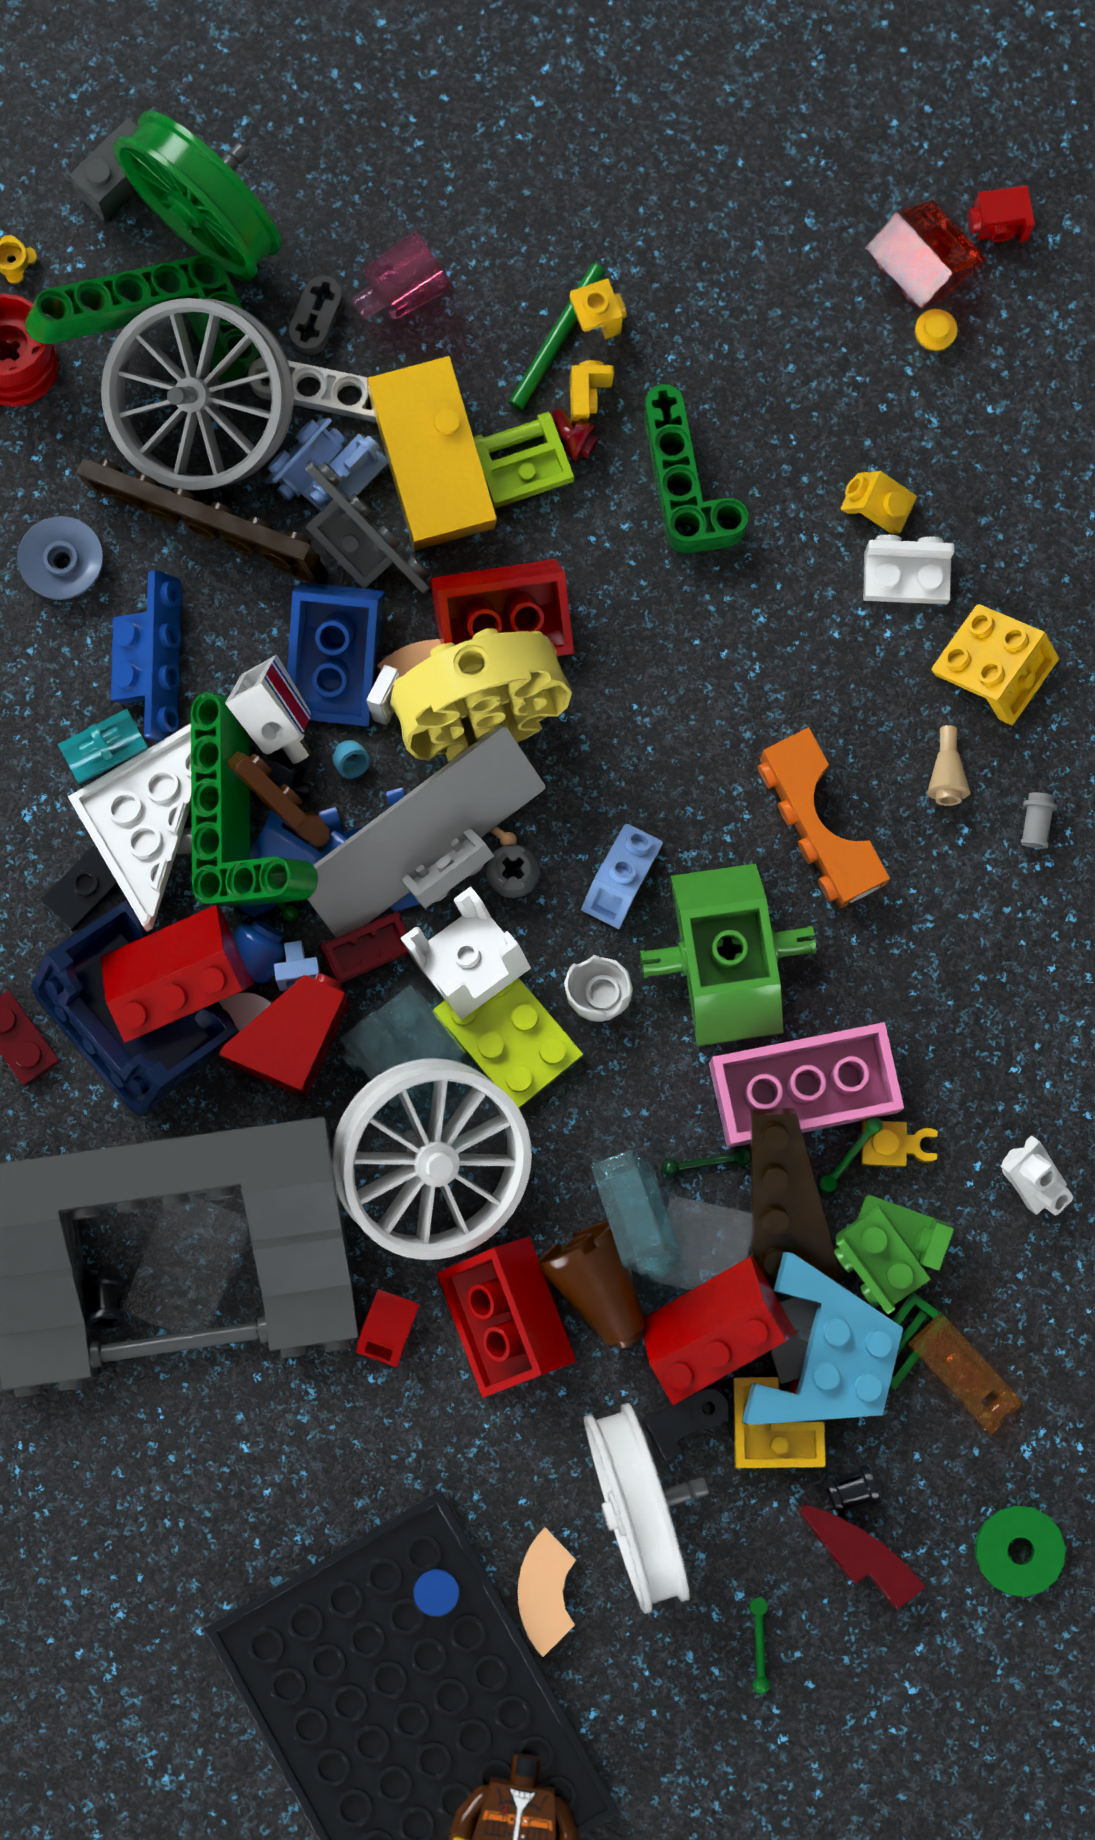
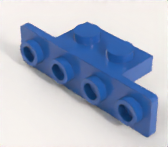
[111,570,182,742]

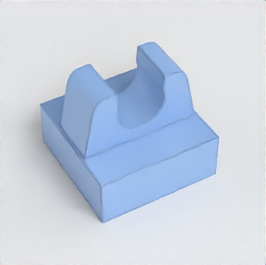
[273,940,321,991]

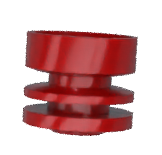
[0,293,59,407]

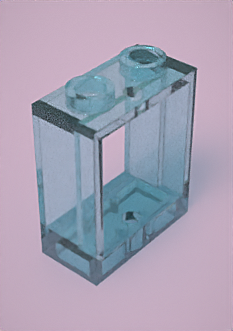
[590,1150,684,1279]

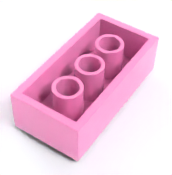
[709,1022,904,1148]

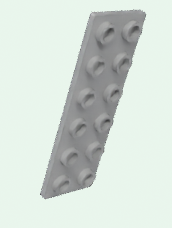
[307,724,545,938]

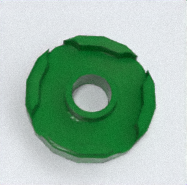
[974,1505,1066,1597]

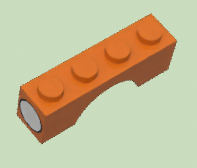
[758,727,890,909]

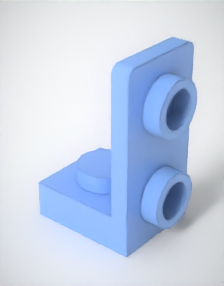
[581,824,663,929]

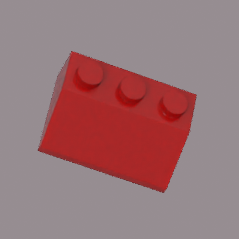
[430,559,574,656]
[100,904,254,1043]
[436,1236,577,1398]
[642,1255,797,1405]

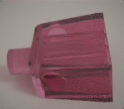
[351,229,452,320]

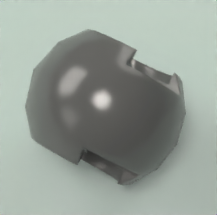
[485,844,541,898]

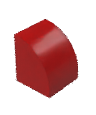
[356,1289,420,1367]

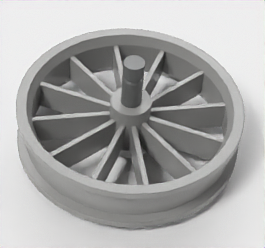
[101,298,294,490]

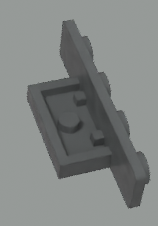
[305,460,431,594]

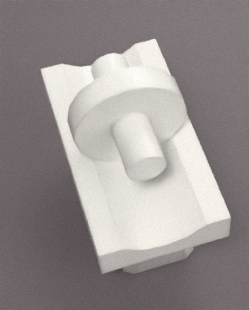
[1001,1135,1073,1216]

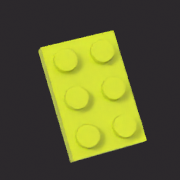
[433,978,583,1109]

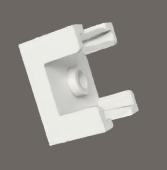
[400,886,531,1020]

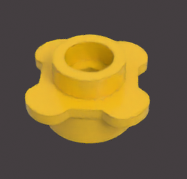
[0,235,37,284]

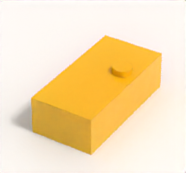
[367,356,497,551]

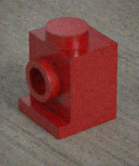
[968,185,1035,242]

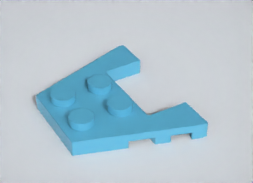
[742,1252,903,1425]

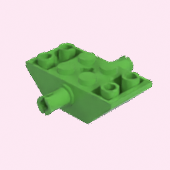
[640,864,816,1047]

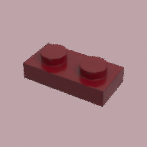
[0,990,61,1087]

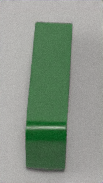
[644,384,748,554]

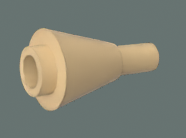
[927,725,970,806]

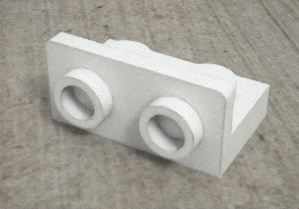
[863,535,954,604]

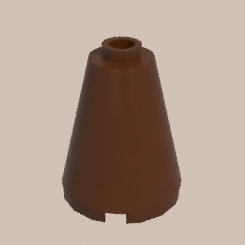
[537,1220,646,1349]

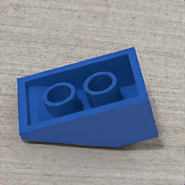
[287,582,385,727]

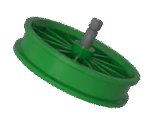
[113,110,282,282]

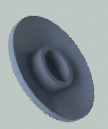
[17,516,103,600]

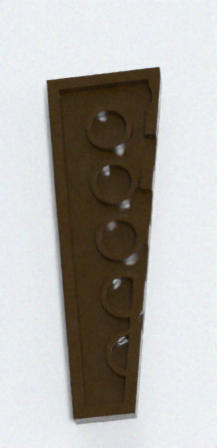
[77,458,329,584]

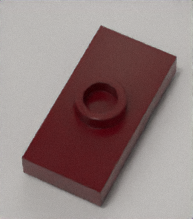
[318,912,410,984]

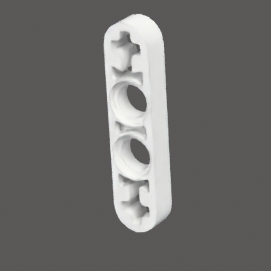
[248,357,377,423]

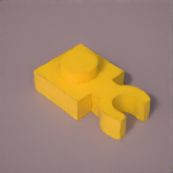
[861,1120,938,1167]

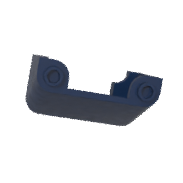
[32,900,238,1115]

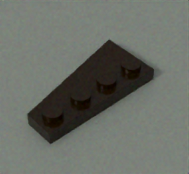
[750,1108,842,1281]

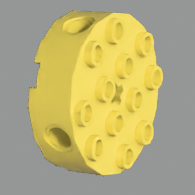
[390,628,572,761]

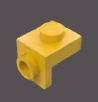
[570,278,627,340]
[841,471,917,534]

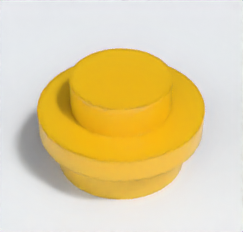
[915,309,957,351]

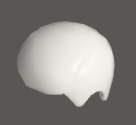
[564,955,633,1022]

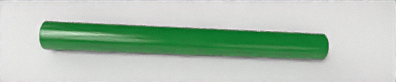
[508,263,606,411]

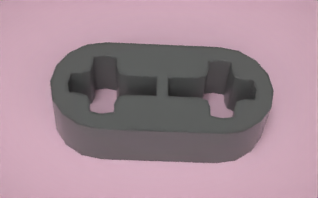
[289,275,343,356]

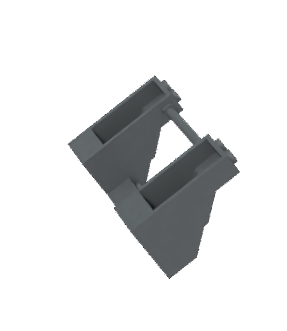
[0,1117,360,1398]

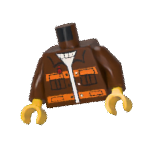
[448,1754,579,1840]

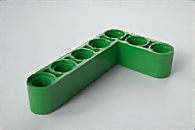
[25,255,259,382]
[191,692,318,908]

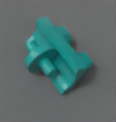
[58,709,148,784]

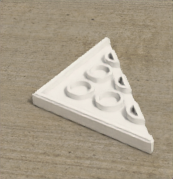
[68,723,191,931]

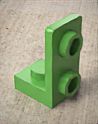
[857,1195,954,1271]

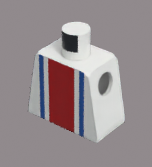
[225,655,314,764]

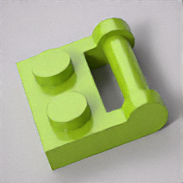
[473,411,574,509]

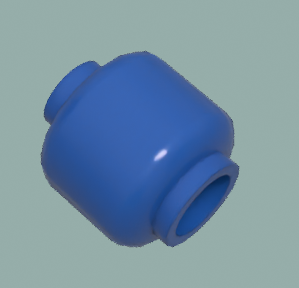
[233,919,285,983]

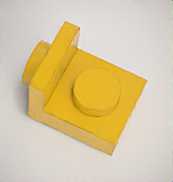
[570,360,614,427]

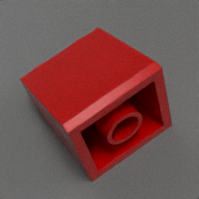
[219,973,350,1099]

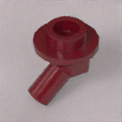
[551,409,600,462]

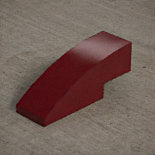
[796,1504,926,1610]

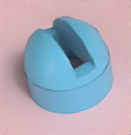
[332,740,370,779]

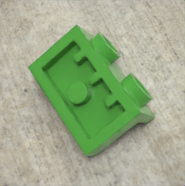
[834,1205,931,1314]

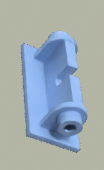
[264,418,345,501]
[301,434,389,511]

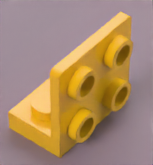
[932,604,1060,726]

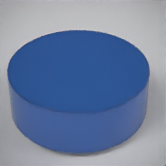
[414,1569,459,1616]

